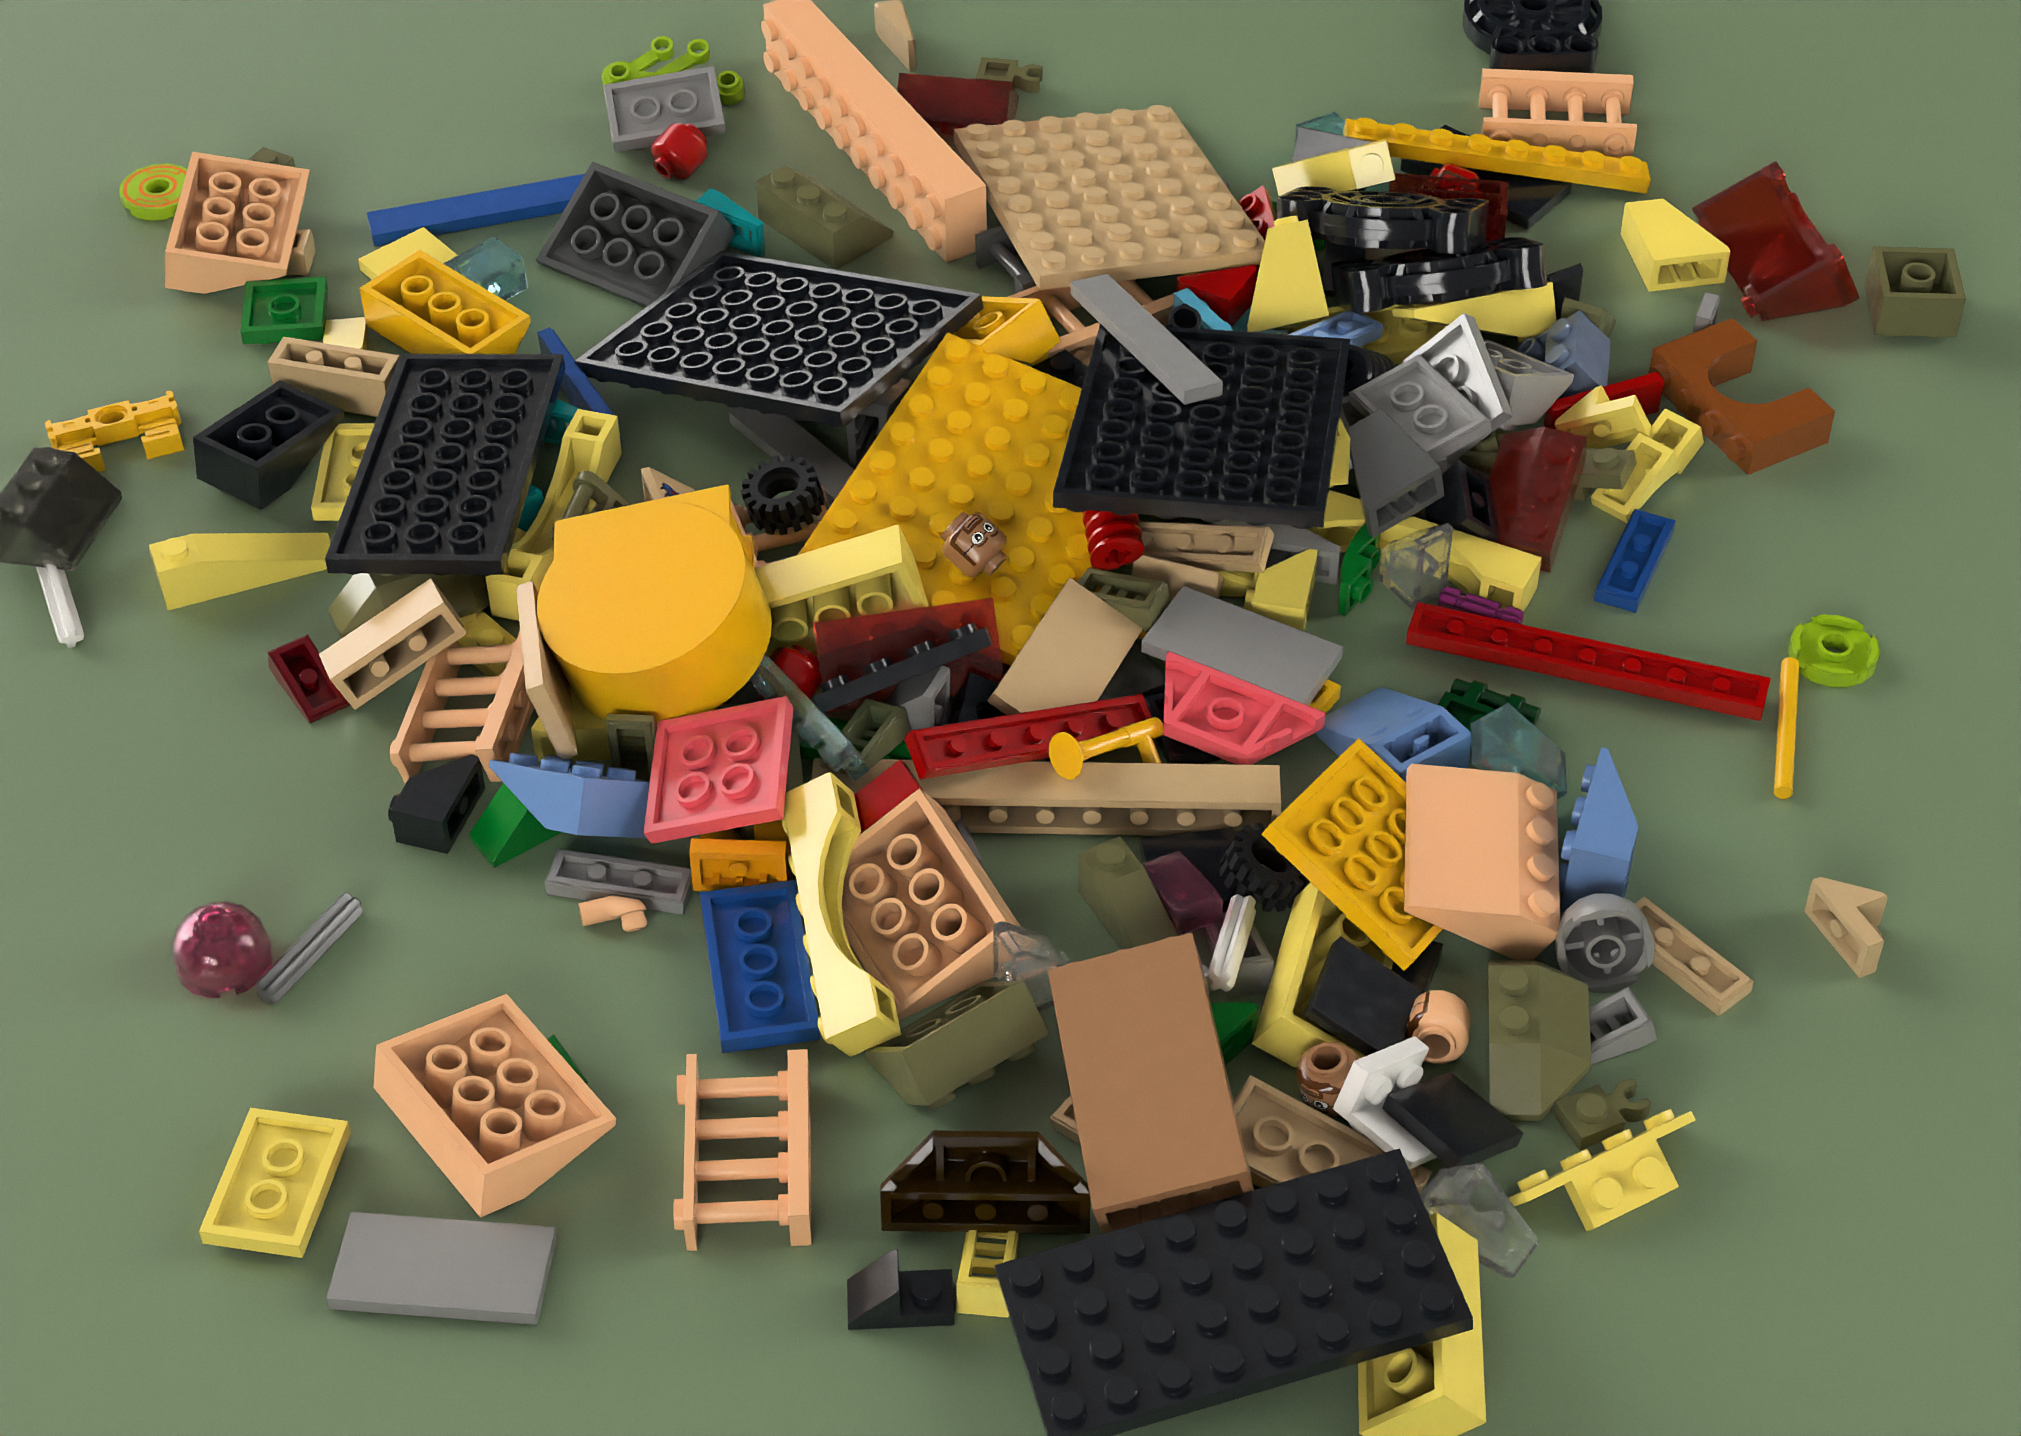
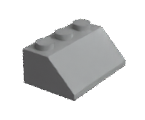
[1484,340,1574,430]

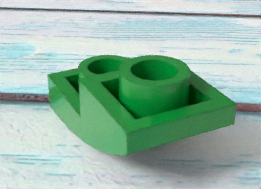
[1338,523,1382,616]

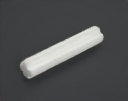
[34,550,84,648]
[1207,894,1256,992]

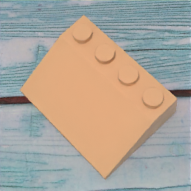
[165,152,310,294]
[1404,764,1560,960]
[842,788,1034,1020]
[373,994,616,1218]

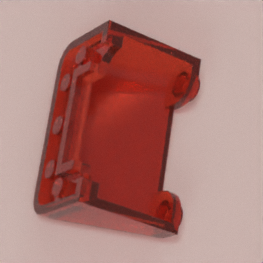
[1692,161,1859,322]

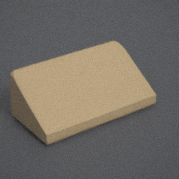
[1132,555,1224,602]

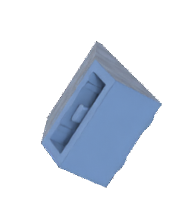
[1315,687,1473,782]
[1559,747,1639,912]
[489,753,650,838]

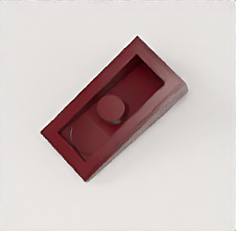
[267,634,350,724]

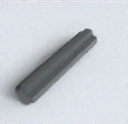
[255,893,363,1004]

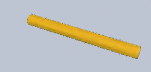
[1774,657,1799,799]

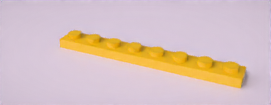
[1343,118,1651,194]

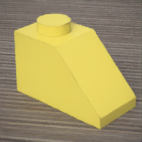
[1244,549,1318,631]

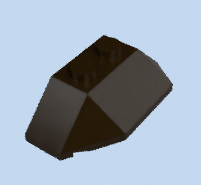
[880,1130,1090,1234]

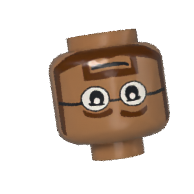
[941,512,1007,578]
[1296,1042,1359,1117]

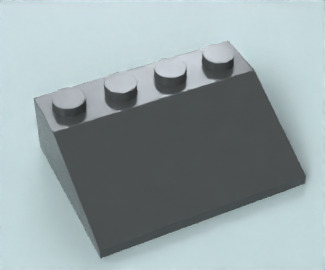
[536,161,735,307]

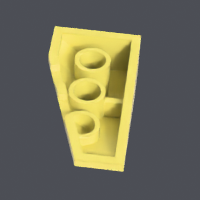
[1392,282,1557,343]
[149,533,331,610]

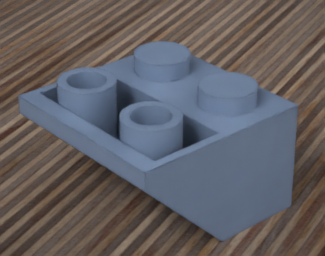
[1516,310,1611,399]

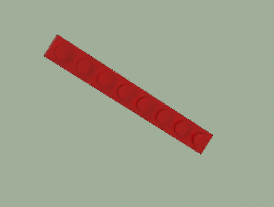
[1406,602,1771,721]

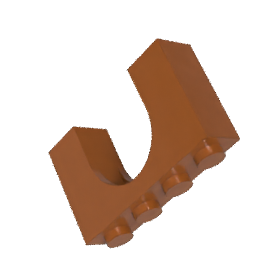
[1648,318,1835,475]

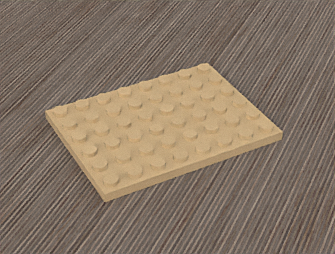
[954,105,1265,290]

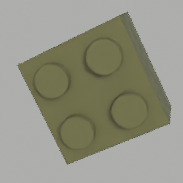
[1865,246,1966,338]

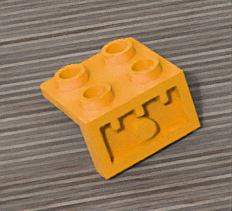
[689,820,792,891]

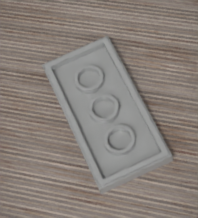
[1141,586,1343,706]
[326,1212,557,1325]

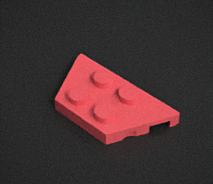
[1163,651,1326,765]

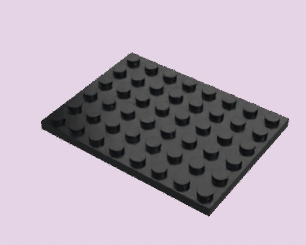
[574,251,984,427]
[1053,324,1350,529]

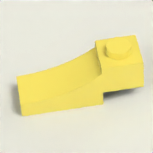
[1272,139,1396,196]
[1591,408,1704,523]

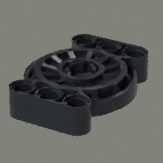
[1463,0,1603,73]
[1276,186,1489,254]
[1331,237,1547,313]

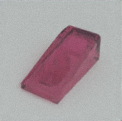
[1142,851,1223,936]

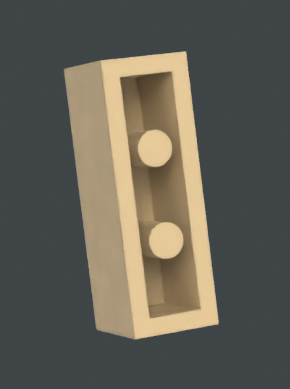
[267,337,400,417]
[319,578,467,710]

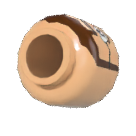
[1405,990,1471,1064]

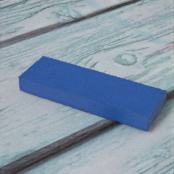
[1594,509,1676,613]

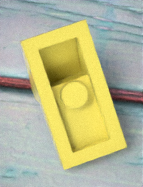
[1555,385,1651,449]

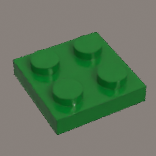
[240,276,328,344]

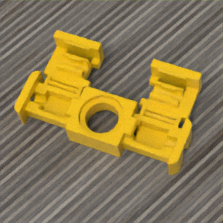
[45,391,184,480]

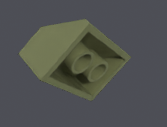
[756,165,893,270]
[863,980,1049,1109]

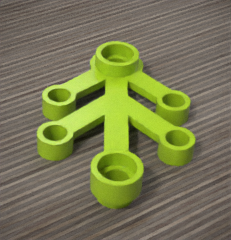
[601,36,745,105]

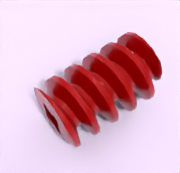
[1082,510,1145,570]

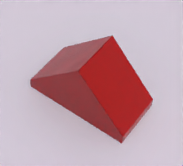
[1177,264,1257,327]

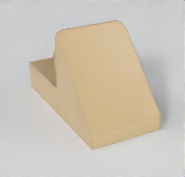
[1804,877,1888,978]

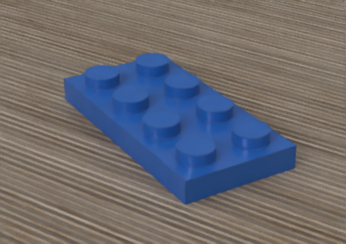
[700,880,821,1053]

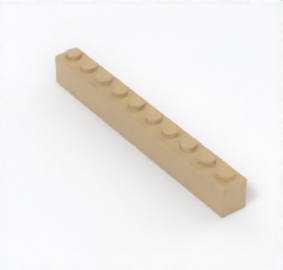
[811,758,1281,836]

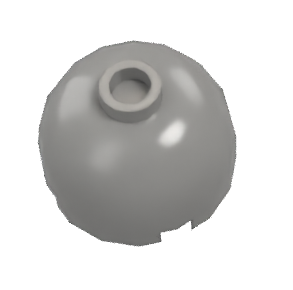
[1555,893,1655,992]

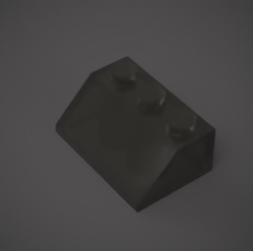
[0,447,122,571]

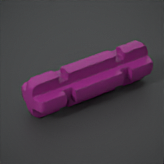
[1438,586,1524,624]

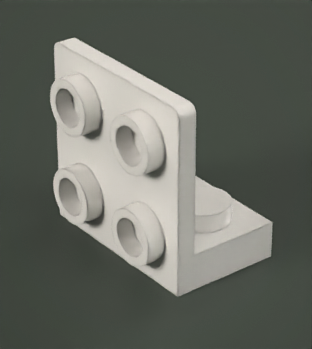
[1333,1036,1437,1170]

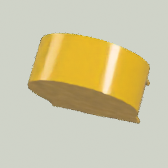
[537,484,772,727]

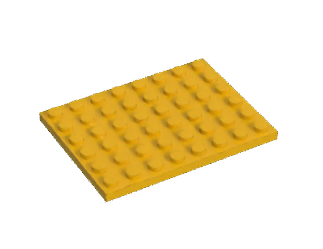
[798,332,1097,666]

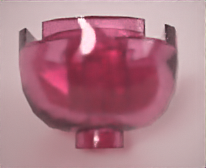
[172,901,272,998]

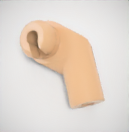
[578,895,647,932]

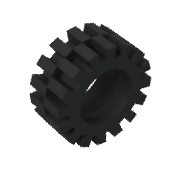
[741,455,825,535]
[1220,823,1309,912]

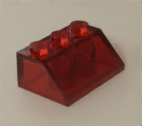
[897,73,1019,135]
[1489,427,1587,573]

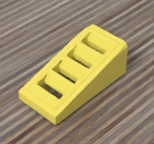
[956,1230,1020,1318]

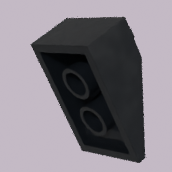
[193,380,344,510]

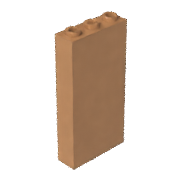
[1048,932,1254,1234]

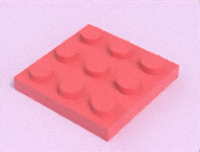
[643,696,794,844]

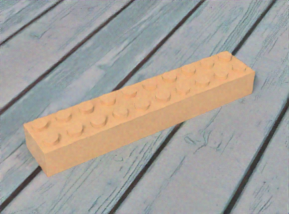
[761,0,987,263]

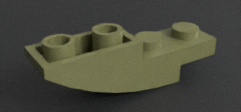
[1459,430,1637,501]

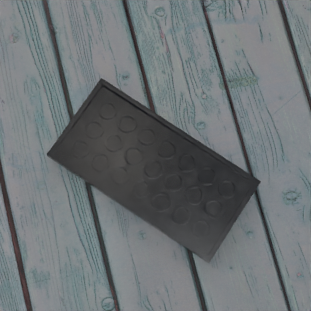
[325,354,566,576]
[994,1148,1473,1436]

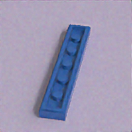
[366,174,585,246]

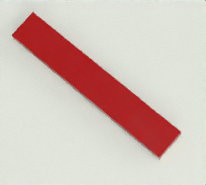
[904,694,1152,780]

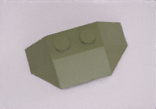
[328,573,490,639]
[1488,960,1591,1121]

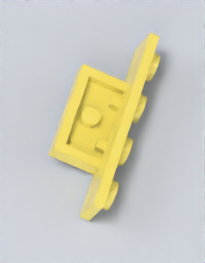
[1506,1108,1696,1231]

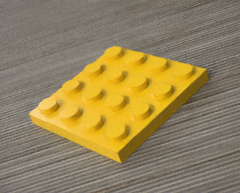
[1261,738,1443,971]

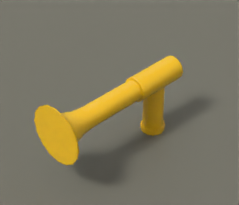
[1049,717,1164,780]

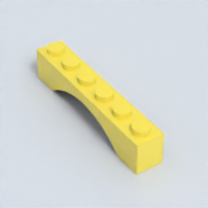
[485,409,622,621]
[1308,490,1542,612]
[781,772,901,1057]

